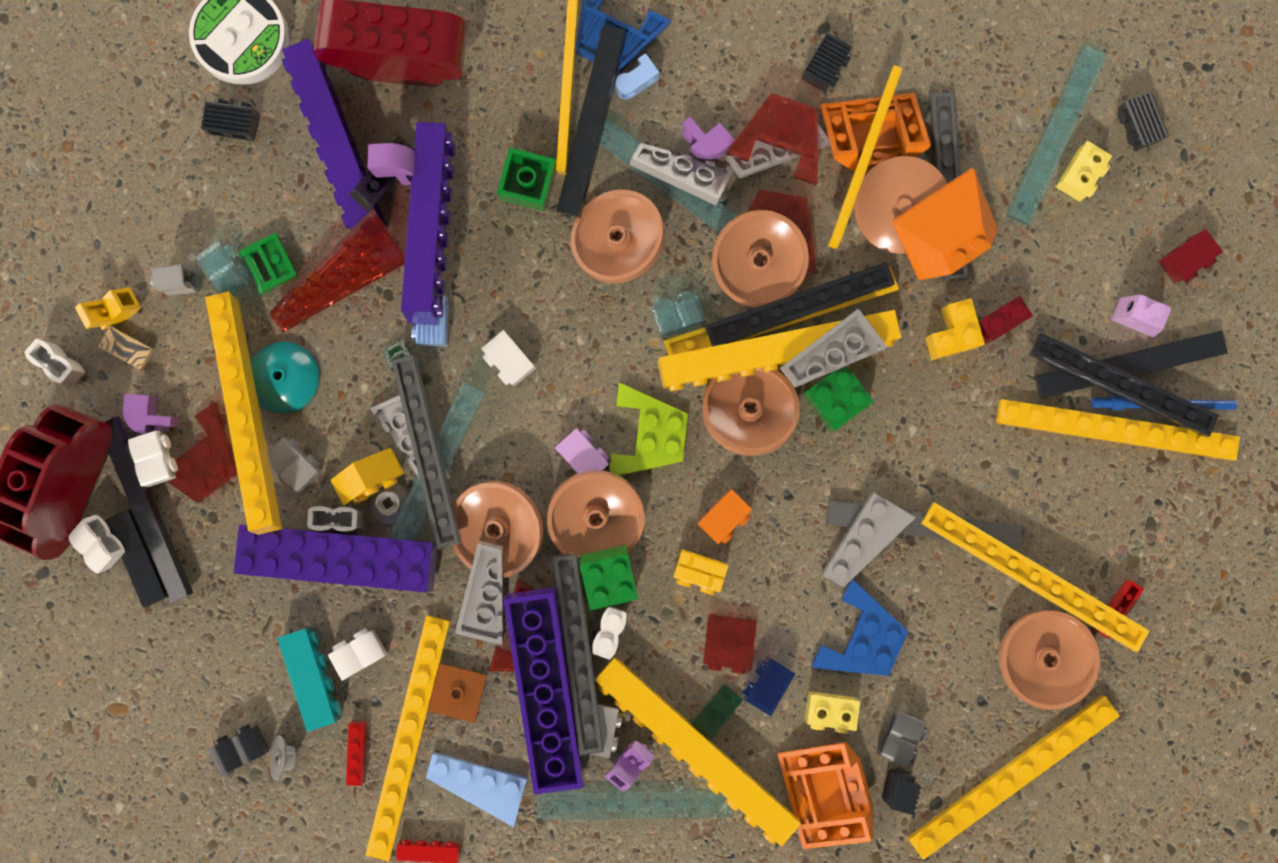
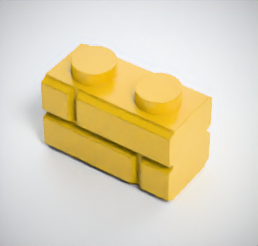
[673,549,729,595]

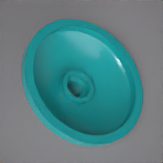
[251,342,320,413]

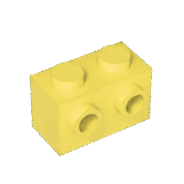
[1055,141,1112,202]
[804,691,860,734]

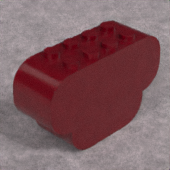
[313,0,468,87]
[0,404,112,560]

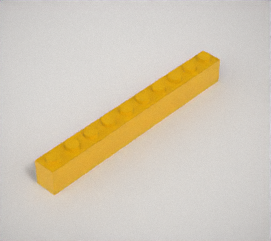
[205,291,282,535]
[657,310,901,392]
[595,656,801,847]

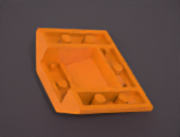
[821,93,931,172]
[892,168,998,280]
[777,742,873,849]

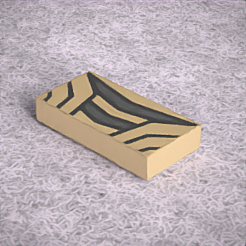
[98,326,155,370]

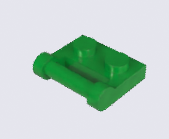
[239,232,299,295]

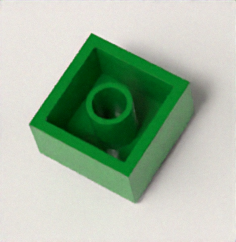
[497,147,556,212]
[803,366,874,432]
[579,545,638,610]

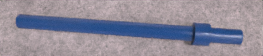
[1091,396,1237,410]

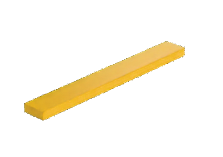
[556,0,579,175]
[828,65,902,249]

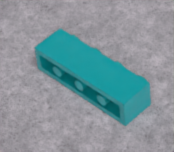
[277,626,342,732]

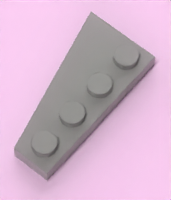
[726,105,830,179]
[780,309,888,387]

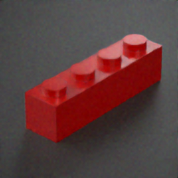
[1092,580,1144,639]
[346,721,367,786]
[396,839,460,863]

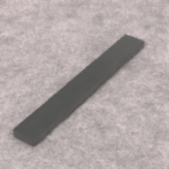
[929,92,968,282]
[391,354,462,549]
[826,500,1022,550]
[553,554,604,756]

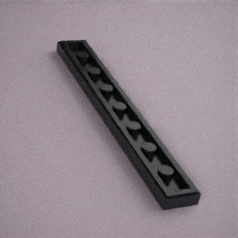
[556,26,627,218]
[705,262,895,347]
[1034,330,1228,399]
[1029,333,1219,437]
[105,416,193,603]

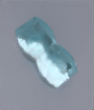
[194,241,250,295]
[651,291,706,337]

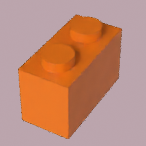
[696,489,752,544]

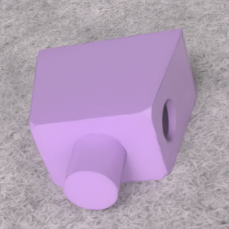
[1111,294,1171,337]

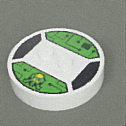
[189,0,289,85]

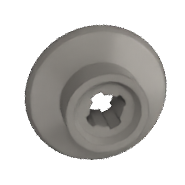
[369,483,412,525]
[270,735,296,781]

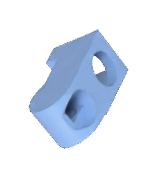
[616,53,659,99]

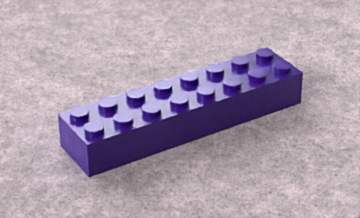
[282,39,388,239]
[401,122,456,325]
[233,524,438,593]
[504,587,585,795]

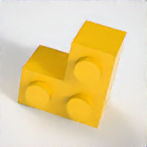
[925,298,985,361]
[330,448,404,506]

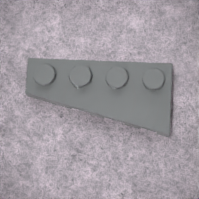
[630,143,734,205]
[370,395,451,480]
[822,491,916,587]
[455,541,503,645]

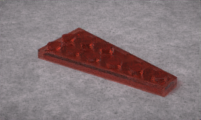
[269,208,405,333]

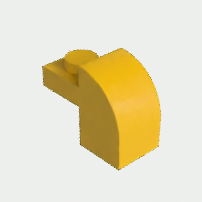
[75,287,141,330]

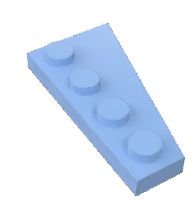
[426,752,527,827]

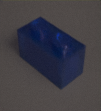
[742,657,796,716]

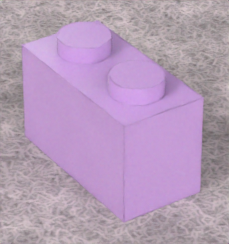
[555,428,610,474]

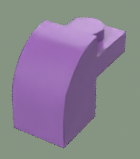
[682,117,735,162]
[368,143,415,185]
[123,394,180,434]
[604,740,655,792]

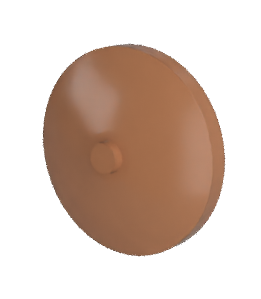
[853,156,947,254]
[571,190,665,284]
[712,210,809,307]
[702,368,800,456]
[547,470,645,562]
[452,481,543,578]
[999,610,1100,710]

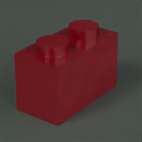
[1158,229,1223,284]
[978,296,1033,345]

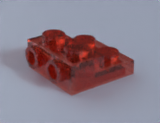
[702,614,757,674]

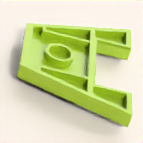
[609,382,688,476]

